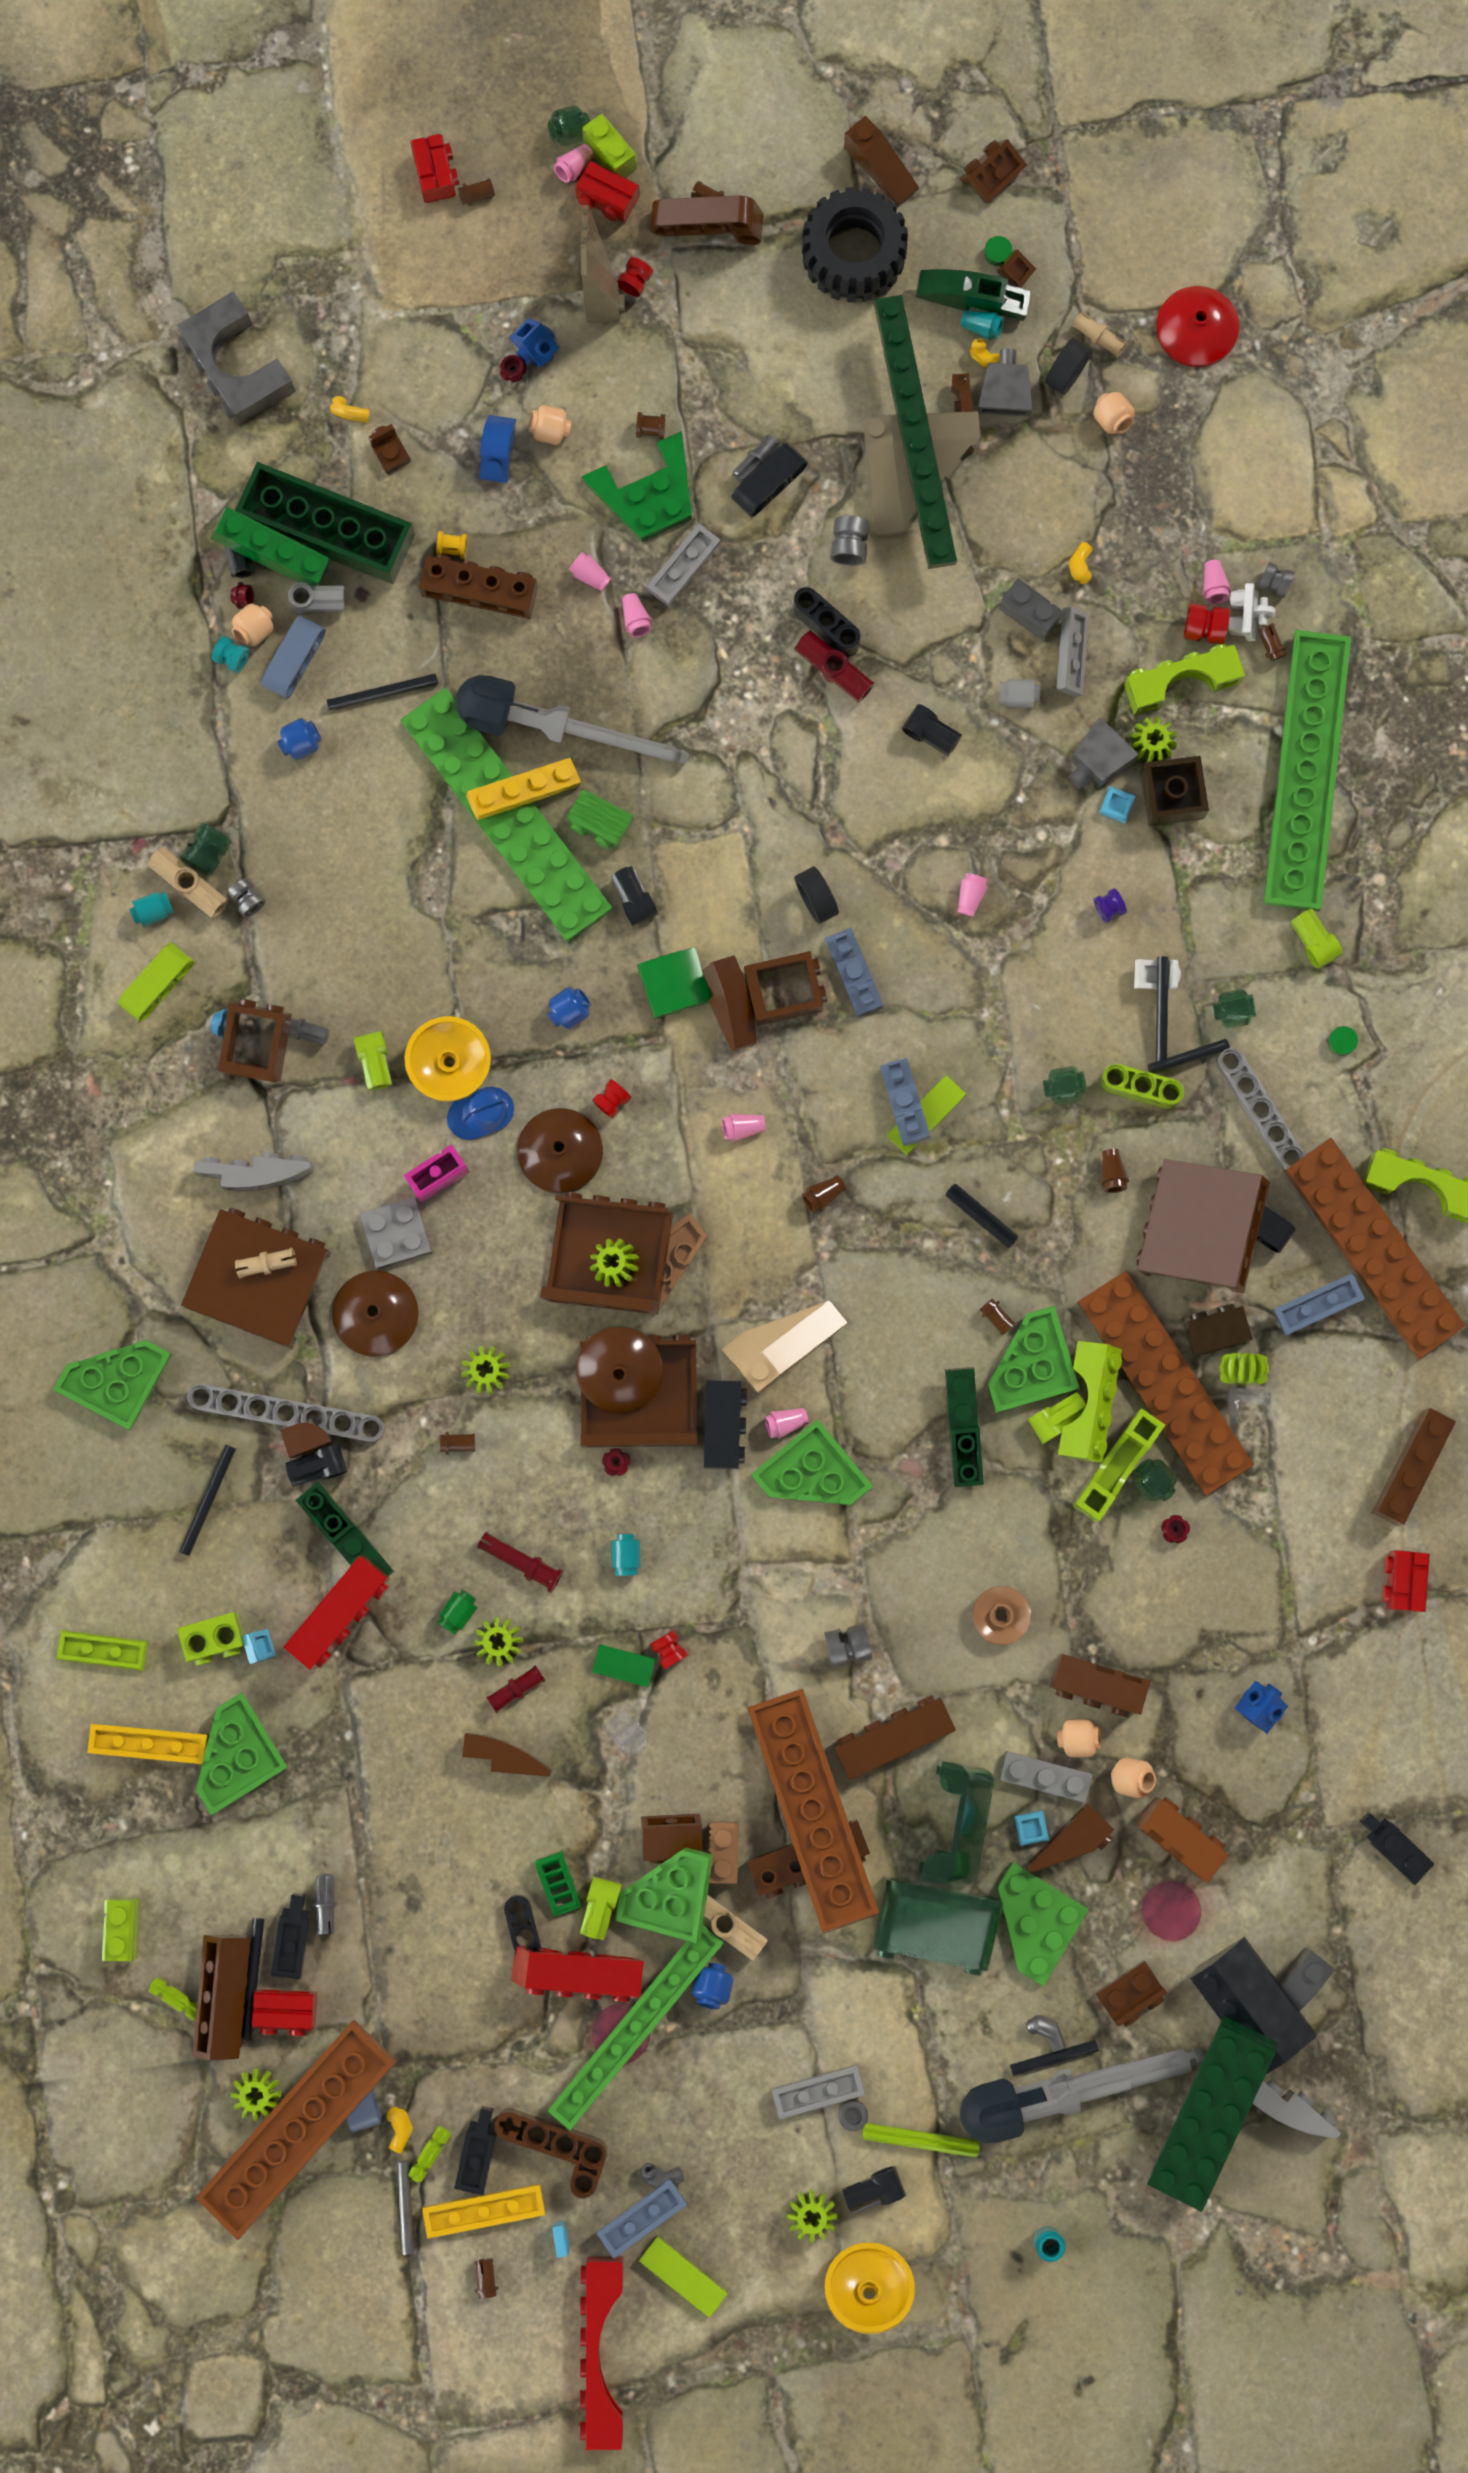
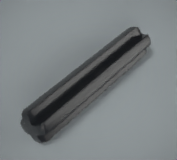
[946,1184,1018,1248]

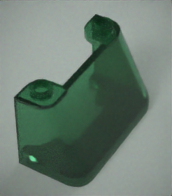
[917,1759,994,1885]
[871,1876,1003,1976]

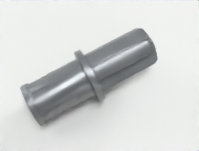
[732,434,780,483]
[271,1018,329,1044]
[313,1873,337,1934]

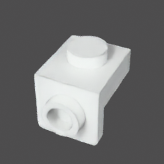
[1134,959,1181,990]

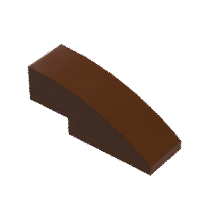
[702,955,757,1052]
[462,1732,552,1777]

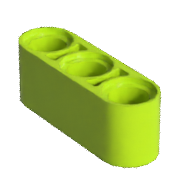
[118,942,194,1022]
[1100,1064,1184,1109]

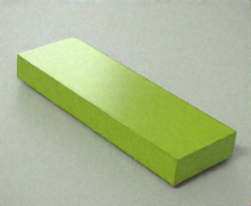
[886,1075,967,1156]
[56,1630,149,1671]
[639,2235,728,2318]

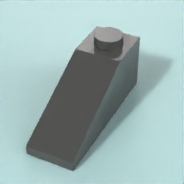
[1279,1947,1335,2011]

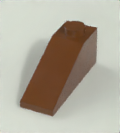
[844,116,919,207]
[1025,1803,1114,1873]

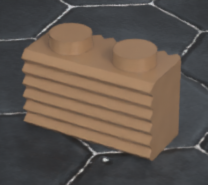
[708,1821,738,1884]

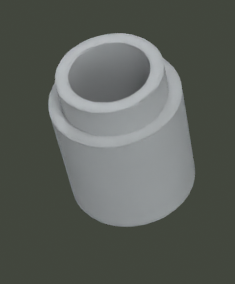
[1000,679,1040,708]

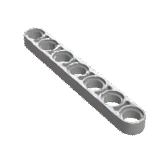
[1217,1048,1318,1221]
[187,1384,385,1442]

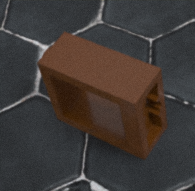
[744,951,827,1026]
[218,999,292,1082]

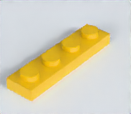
[466,758,581,820]
[87,1723,209,1764]
[422,2183,546,2239]

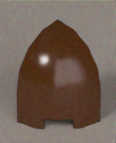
[280,1422,332,1458]

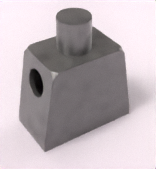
[977,348,1032,417]
[1068,718,1138,789]

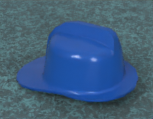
[447,1086,514,1140]

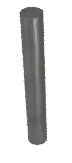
[397,2160,414,2255]

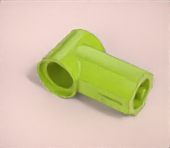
[1290,908,1343,969]
[354,1031,393,1091]
[1027,1392,1086,1444]
[579,1876,622,1941]

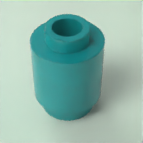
[129,892,174,928]
[611,1534,641,1576]
[1033,2226,1066,2262]

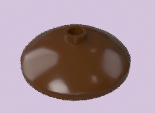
[517,1108,603,1193]
[332,1270,419,1357]
[576,1326,663,1413]

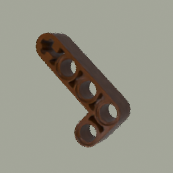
[650,195,764,245]
[494,2108,607,2199]

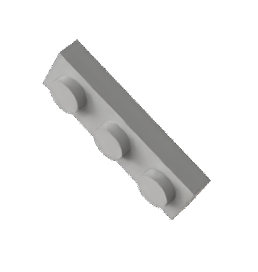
[647,523,721,607]
[1057,606,1089,697]
[999,1751,1093,1803]
[771,2064,865,2120]

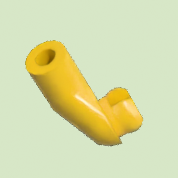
[969,339,1000,368]
[330,396,370,423]
[1068,542,1093,584]
[386,2107,413,2154]

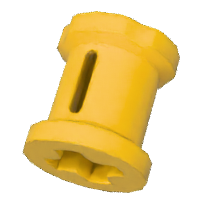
[436,531,468,559]

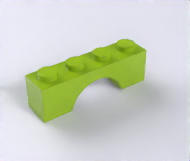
[1124,644,1245,716]
[1362,1148,1468,1224]
[1058,1341,1122,1463]
[1072,1408,1165,1522]

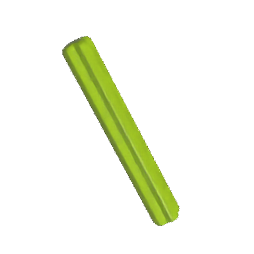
[862,2123,980,2157]

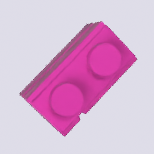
[403,1144,470,1203]

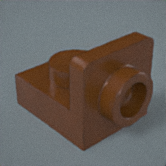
[368,424,411,474]

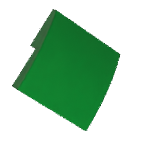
[637,947,712,1019]

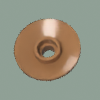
[972,1586,1031,1645]

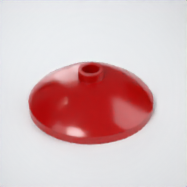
[1156,286,1240,367]

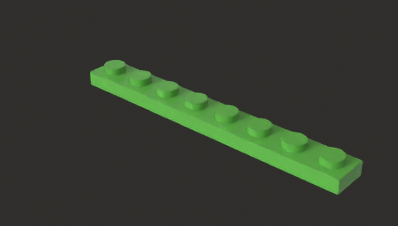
[548,1924,724,2130]

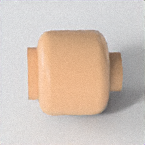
[1093,392,1135,434]
[529,405,571,445]
[231,604,273,646]
[1057,1718,1102,1758]
[1111,1757,1156,1799]

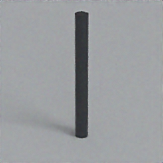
[327,673,438,711]
[1156,956,1169,1071]
[179,1445,236,1556]
[241,1918,264,2040]

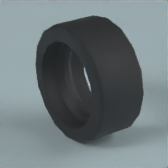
[1045,338,1092,395]
[794,866,839,924]

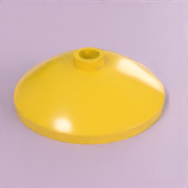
[405,1016,491,1102]
[825,2242,915,2334]

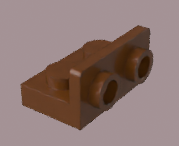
[960,139,1027,204]
[1095,1960,1167,2027]

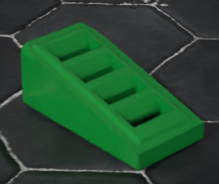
[534,1850,582,1917]

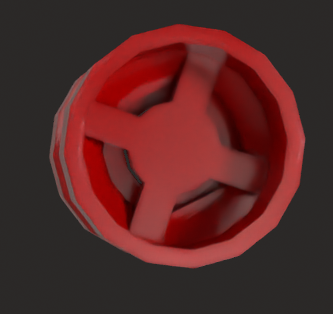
[617,257,653,297]
[592,1079,632,1119]
[650,1630,689,1670]

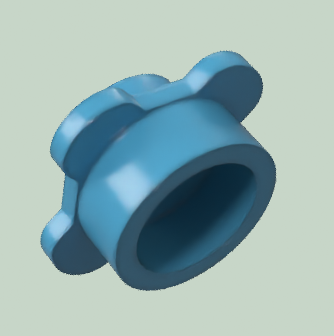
[211,1009,228,1039]

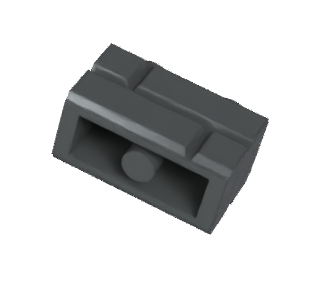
[999,578,1063,642]

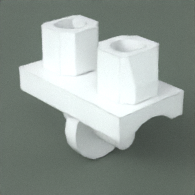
[1228,583,1276,641]

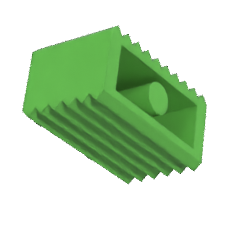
[567,789,634,850]

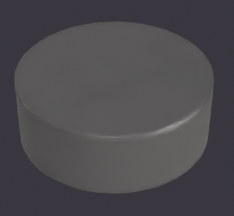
[838,2099,868,2131]

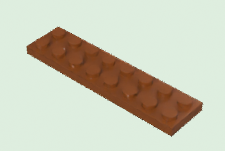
[1283,1137,1466,1359]
[1077,1271,1254,1496]
[747,1688,880,1934]
[196,2020,397,2240]

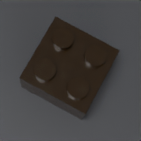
[1140,756,1209,827]

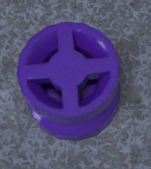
[1093,888,1127,924]

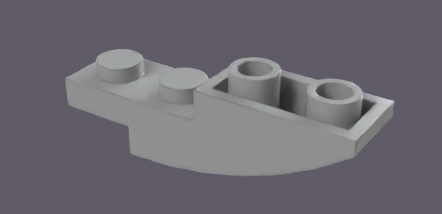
[193,1152,314,1191]
[1253,2080,1341,2138]

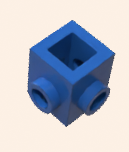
[509,318,559,367]
[1234,1680,1288,1734]

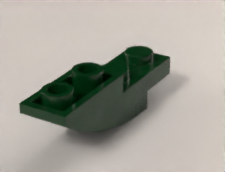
[915,269,1031,321]
[944,1367,984,1487]
[295,1481,395,1576]

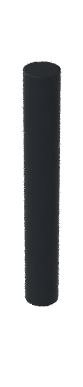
[1148,1039,1230,1074]
[1010,2040,1099,2076]

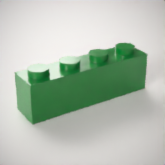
[210,506,330,586]

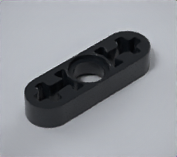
[504,1894,542,1956]

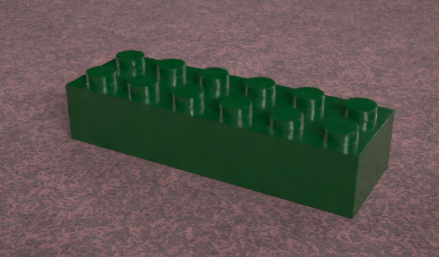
[235,462,415,584]
[1147,2016,1278,2212]

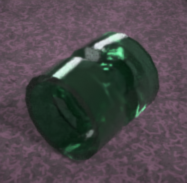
[180,823,232,876]

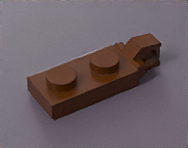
[951,373,974,454]

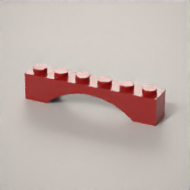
[580,2256,623,2450]

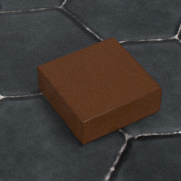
[997,249,1036,288]

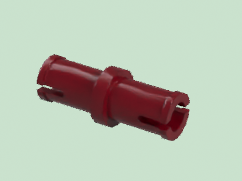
[486,1665,546,1713]

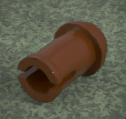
[458,178,495,206]
[691,181,725,198]
[1257,623,1287,662]
[980,1298,1016,1335]
[440,1432,475,1455]
[474,2258,499,2299]

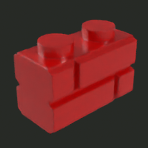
[410,134,459,203]
[575,161,640,223]
[1382,1550,1430,1612]
[252,1989,317,2036]

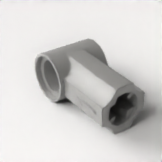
[288,582,345,615]

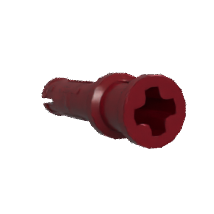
[477,1531,564,1593]

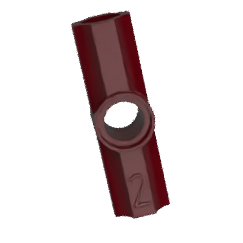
[794,630,874,703]

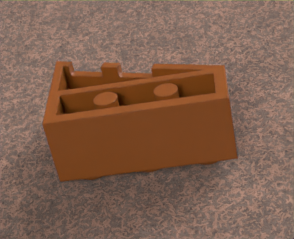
[1134,1797,1229,1883]

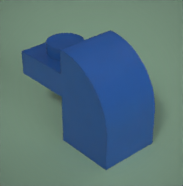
[479,415,517,483]

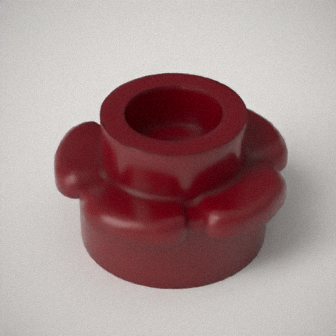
[500,355,527,382]
[230,581,254,609]
[602,1448,630,1476]
[1161,1515,1190,1544]

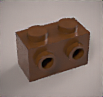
[641,1813,702,1864]

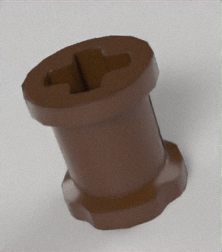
[636,412,666,440]

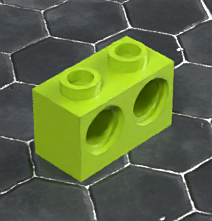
[177,1612,244,1666]

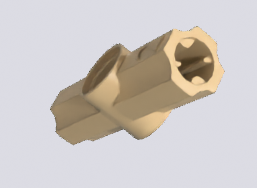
[147,847,229,919]
[703,1895,768,1961]

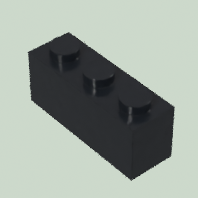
[704,1380,747,1470]

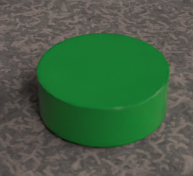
[984,236,1012,266]
[1328,1026,1358,1056]

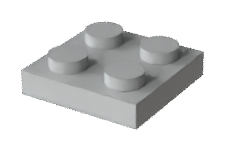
[360,1197,432,1269]

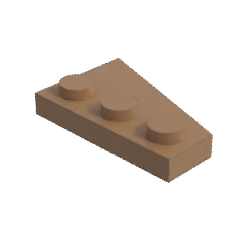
[659,1213,708,1310]

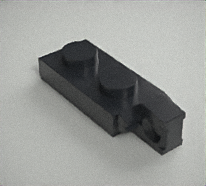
[1360,1812,1435,1885]
[271,1893,310,1979]
[454,2106,497,2195]

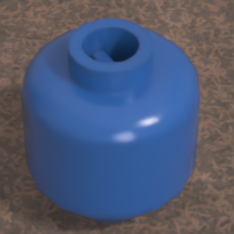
[277,718,322,760]
[547,987,591,1029]
[692,1963,734,2009]

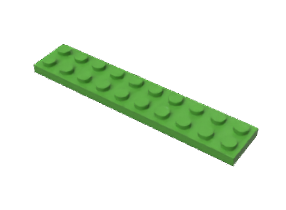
[1263,630,1351,912]
[400,687,613,943]

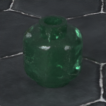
[548,105,590,146]
[1213,989,1256,1028]
[1043,1066,1087,1105]
[1134,1458,1177,1502]

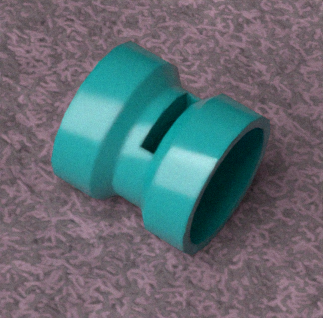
[211,636,250,673]

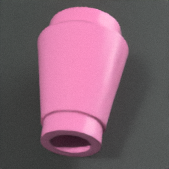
[553,144,594,183]
[569,552,612,592]
[1203,560,1231,604]
[622,593,652,638]
[957,873,988,917]
[722,1114,766,1142]
[764,1407,809,1439]

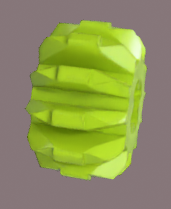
[1129,717,1178,762]
[590,1239,639,1287]
[461,1346,510,1395]
[1219,1353,1269,1385]
[473,1616,524,1667]
[230,2068,282,2121]
[786,2189,837,2243]

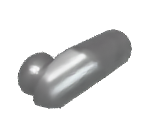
[1026,2015,1066,2052]
[640,2163,685,2189]

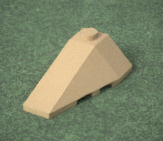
[722,1301,847,1395]

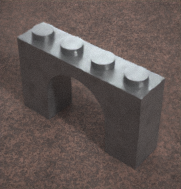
[177,291,296,426]

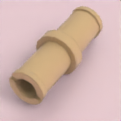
[1072,311,1127,358]
[235,1248,297,1278]

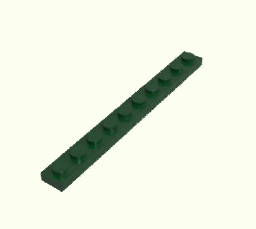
[873,295,957,569]

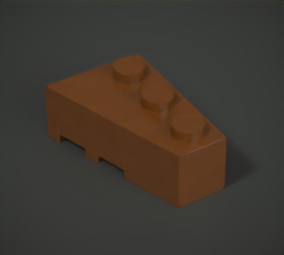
[1050,1654,1151,1718]

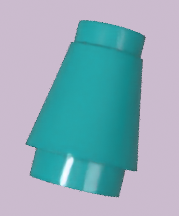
[961,310,1004,340]

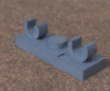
[825,928,884,1017]
[880,1058,931,1146]
[1273,1273,1365,1336]
[596,2179,687,2259]

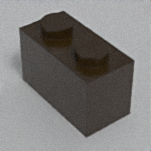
[1183,1303,1253,1357]

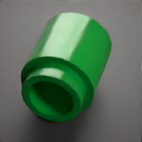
[437,1589,478,1635]

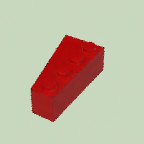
[283,1556,390,1670]
[511,1945,644,2002]

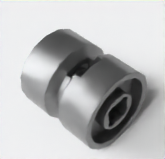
[830,515,870,566]
[824,1623,873,1669]

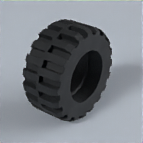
[802,187,908,303]

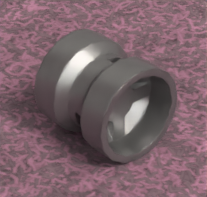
[1258,562,1295,598]
[226,878,266,918]

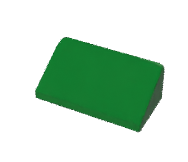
[592,1644,656,1687]

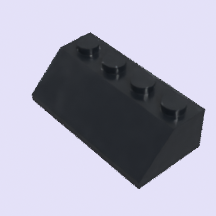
[1190,1936,1317,2075]

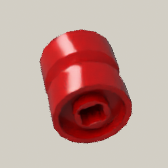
[1184,603,1230,645]

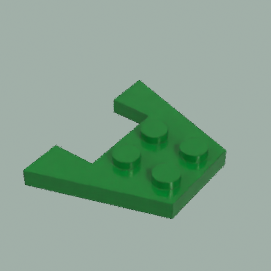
[581,431,692,541]

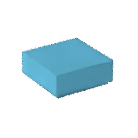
[1099,786,1136,824]
[241,1629,276,1664]
[1014,1810,1049,1846]
[552,2220,570,2258]

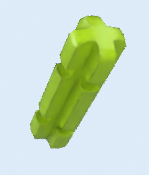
[148,1977,197,2020]
[408,2125,451,2183]

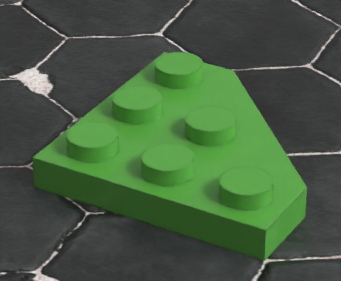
[987,1306,1080,1413]
[53,1340,173,1431]
[751,1419,873,1505]
[196,1692,288,1815]
[615,1847,713,1943]
[997,1862,1089,1986]

